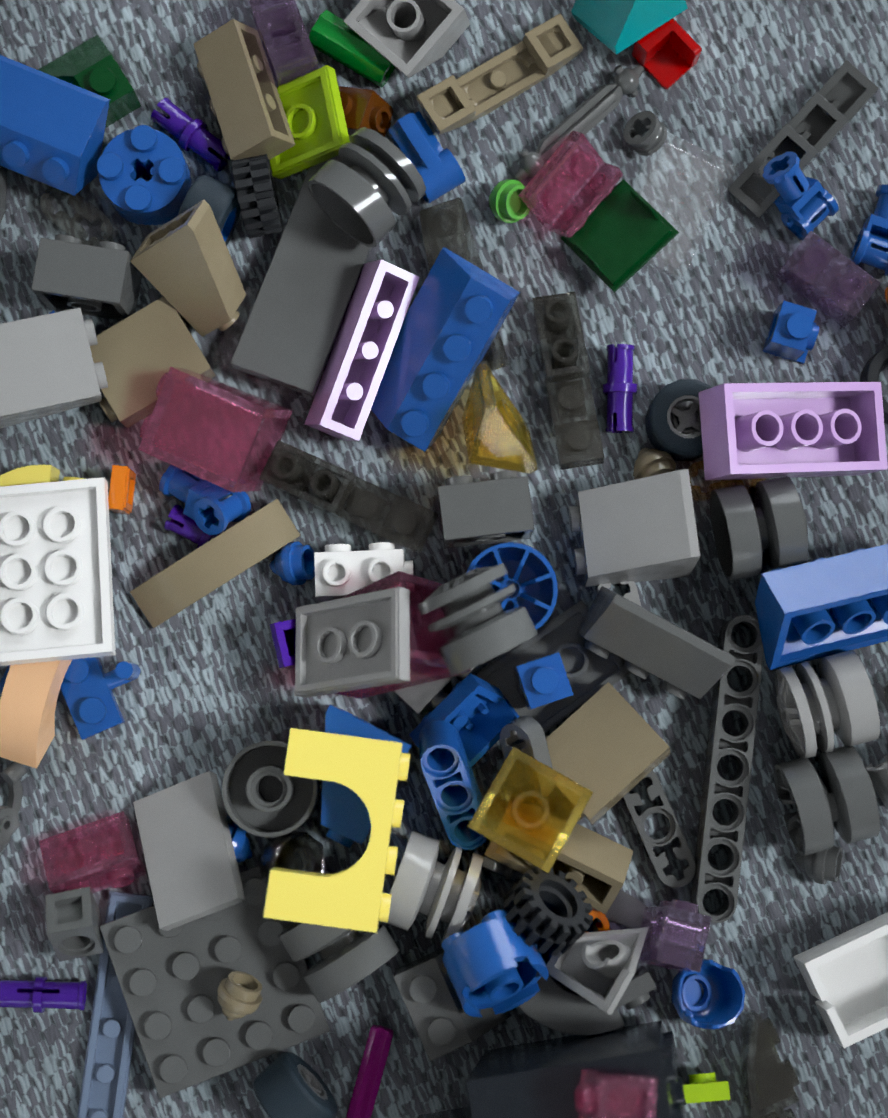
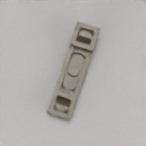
[416,13,583,134]
[130,499,301,628]

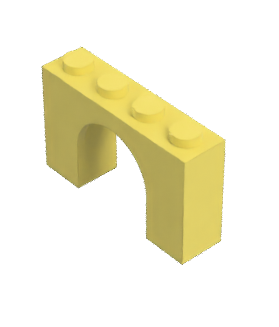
[263,728,411,933]

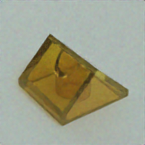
[462,361,538,474]
[468,747,594,874]

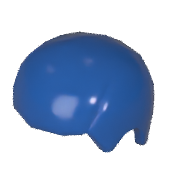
[671,959,745,1029]

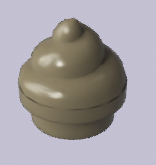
[633,448,676,479]
[217,971,262,1021]

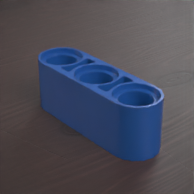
[419,720,488,850]

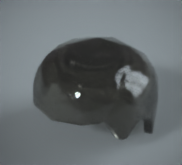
[259,830,326,887]

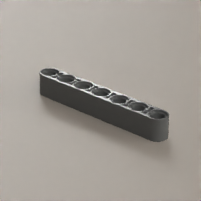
[691,615,764,923]

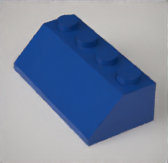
[0,55,110,196]
[371,247,520,452]
[755,544,888,670]

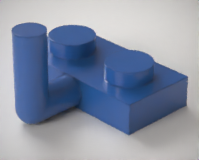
[61,657,140,740]

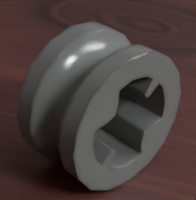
[623,111,667,156]

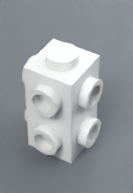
[314,542,414,602]

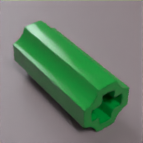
[308,10,396,88]

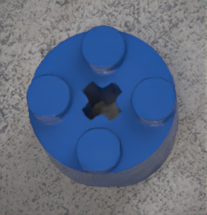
[97,125,192,225]
[442,910,549,1017]

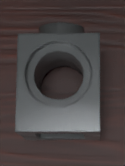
[45,887,104,962]

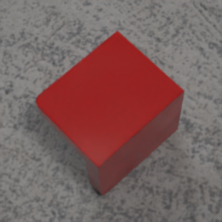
[632,18,702,89]

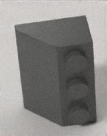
[577,586,736,700]

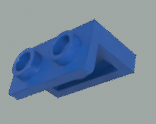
[409,673,519,767]

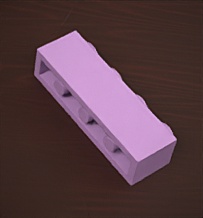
[304,260,420,441]

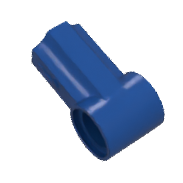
[388,111,466,204]

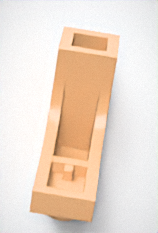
[0,659,72,769]

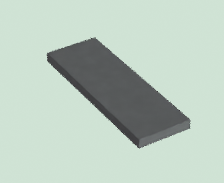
[231,155,372,397]

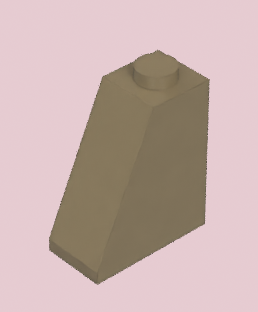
[130,199,246,337]

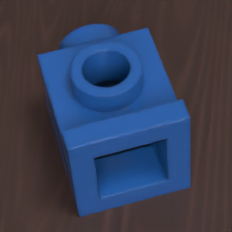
[762,300,819,364]

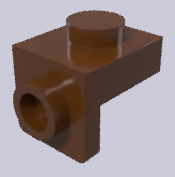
[338,86,394,137]

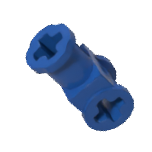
[762,152,839,242]
[850,184,888,276]
[159,460,251,535]

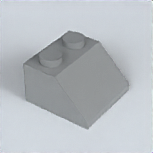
[343,0,470,78]

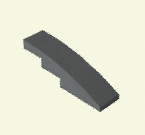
[727,60,879,218]

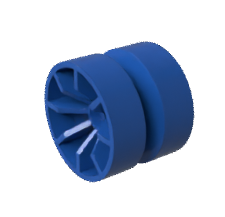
[466,542,558,630]

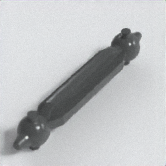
[514,65,644,181]

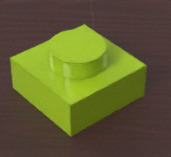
[683,1072,731,1104]

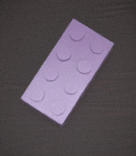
[699,382,888,480]

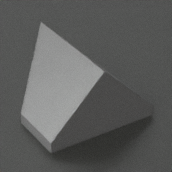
[546,927,649,1015]

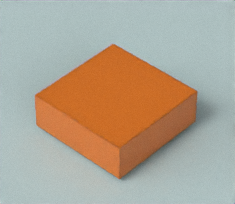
[108,465,136,515]

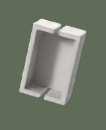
[794,912,888,1048]

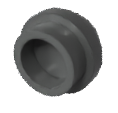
[795,845,843,885]

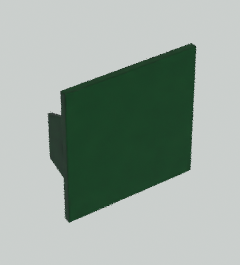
[561,179,679,293]

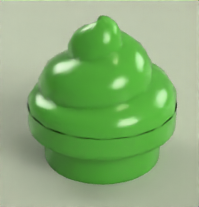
[489,179,532,223]

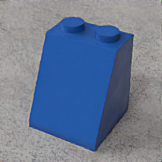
[321,705,412,848]

